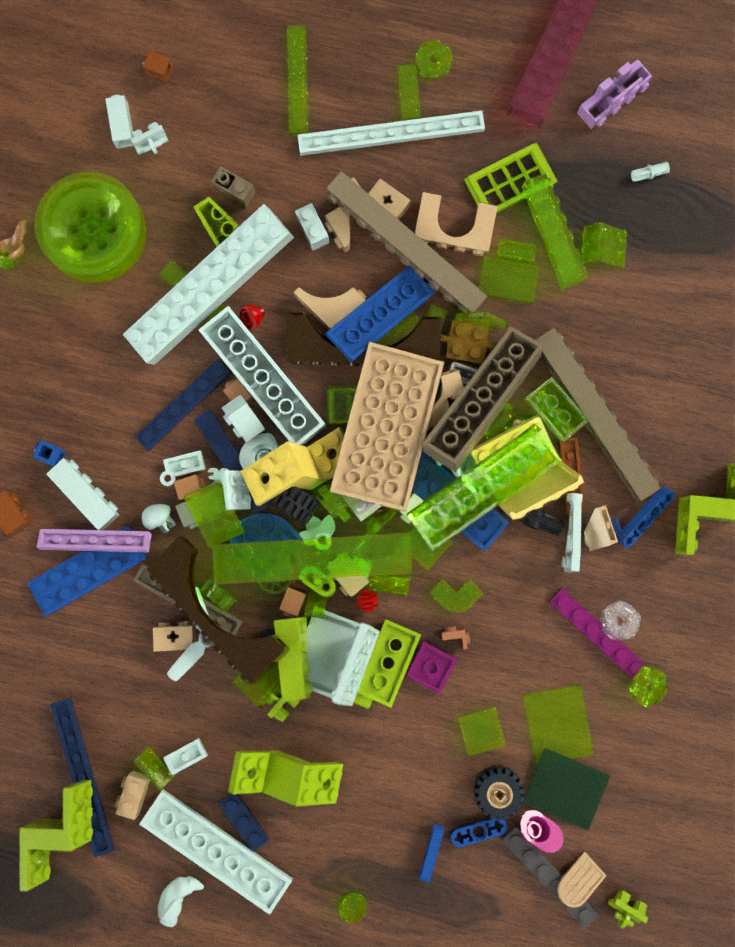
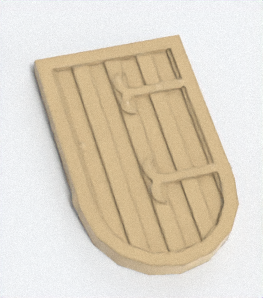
[557,852,606,908]

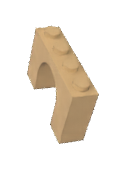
[415,192,498,256]

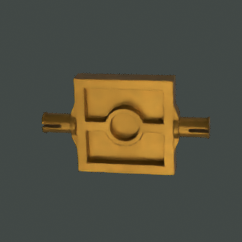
[441,320,496,365]

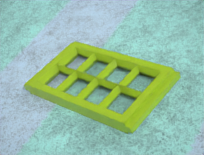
[464,143,557,213]

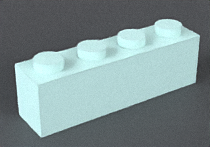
[47,458,119,530]

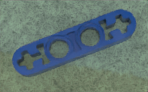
[617,486,675,548]

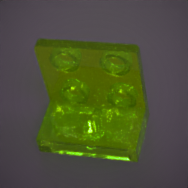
[581,222,627,268]

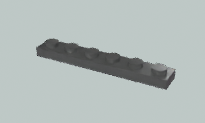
[501,825,599,929]

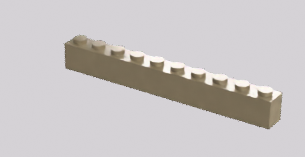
[325,171,487,317]
[535,328,661,502]

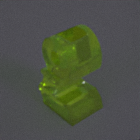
[199,576,237,612]

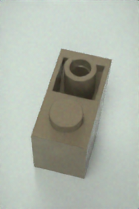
[211,166,255,208]

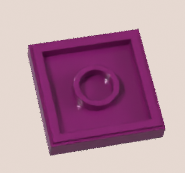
[405,641,458,694]

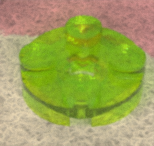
[415,40,453,79]
[628,666,668,707]

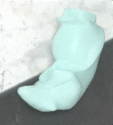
[158,876,204,927]

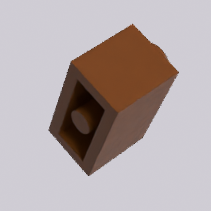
[0,490,32,536]

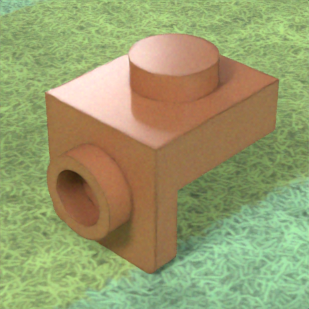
[440,626,470,650]

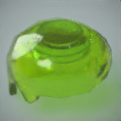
[337,891,367,923]

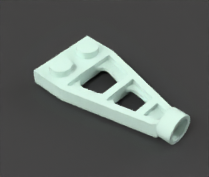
[561,493,583,573]

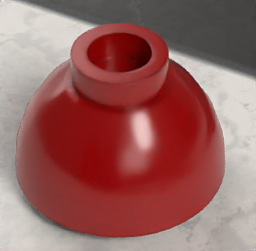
[239,304,265,330]

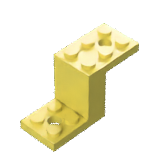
[240,428,345,506]

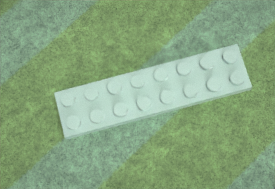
[139,789,293,915]

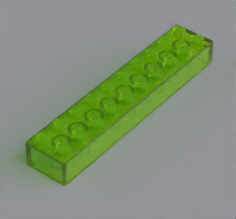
[212,533,413,585]

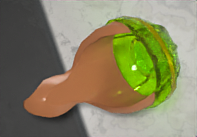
[0,220,27,270]

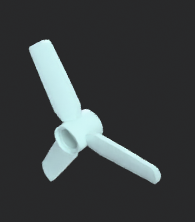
[167,587,215,681]

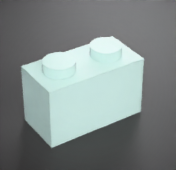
[295,203,329,251]
[222,394,265,443]

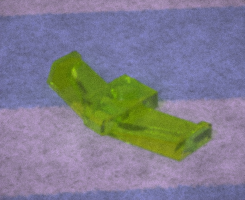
[345,508,399,557]

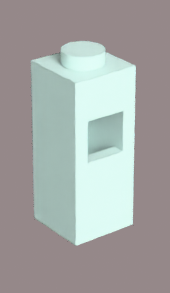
[105,95,134,149]

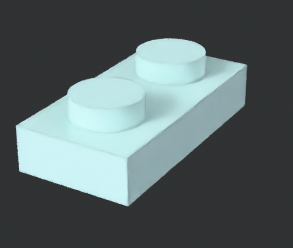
[163,738,208,775]

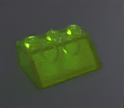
[524,377,589,443]

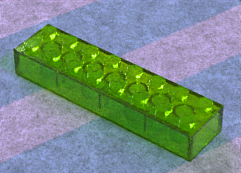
[406,424,562,551]

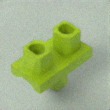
[267,687,301,722]
[607,890,648,929]

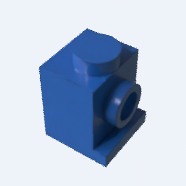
[33,440,67,467]

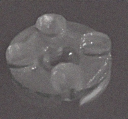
[600,601,641,641]

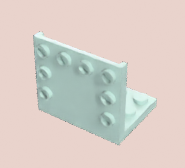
[307,607,380,706]

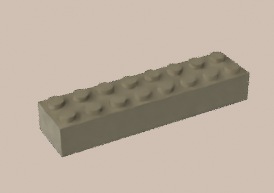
[423,327,543,473]

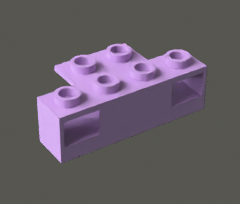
[577,60,652,129]

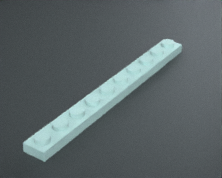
[298,111,485,156]

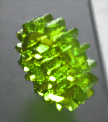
[317,486,351,523]

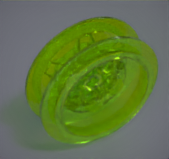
[35,172,147,283]

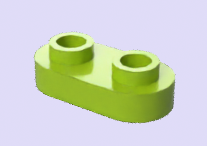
[300,566,336,598]

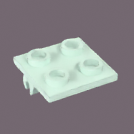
[208,468,251,510]

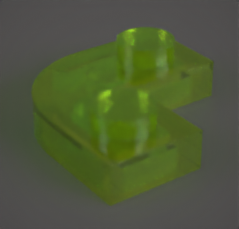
[429,579,484,612]

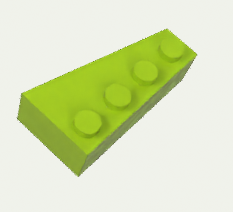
[193,197,239,247]
[274,617,312,701]

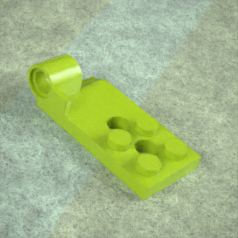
[353,619,421,709]

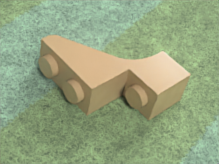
[324,177,359,252]
[427,369,464,432]

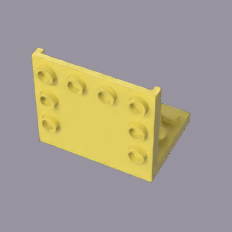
[471,415,584,520]

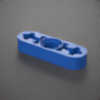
[451,817,507,847]
[419,823,444,883]

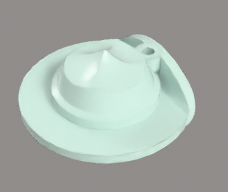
[239,433,279,476]

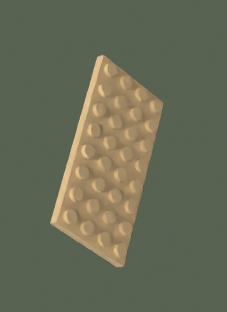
[330,342,444,512]

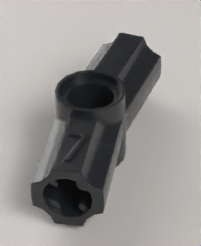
[504,508,564,537]

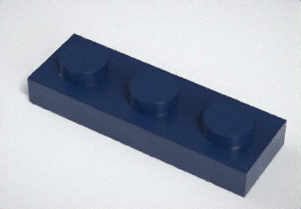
[219,793,269,852]

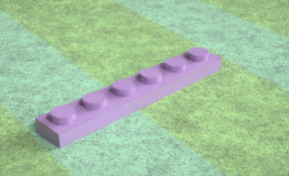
[37,529,152,553]

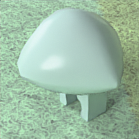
[142,504,176,534]

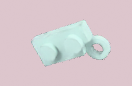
[160,451,206,486]

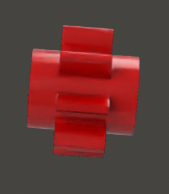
[357,589,379,613]

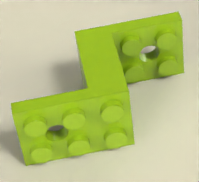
[675,463,735,555]
[228,750,343,806]
[20,780,93,891]

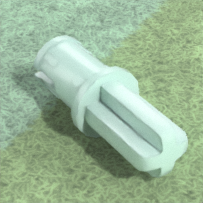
[631,161,669,182]

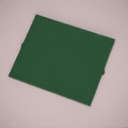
[523,748,610,831]

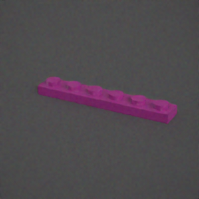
[548,588,649,682]

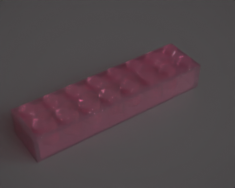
[507,0,600,129]

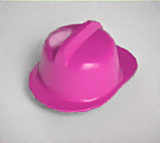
[519,810,564,853]

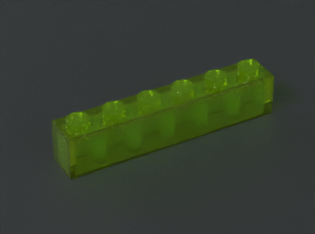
[522,173,588,291]

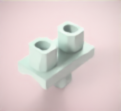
[131,122,169,155]

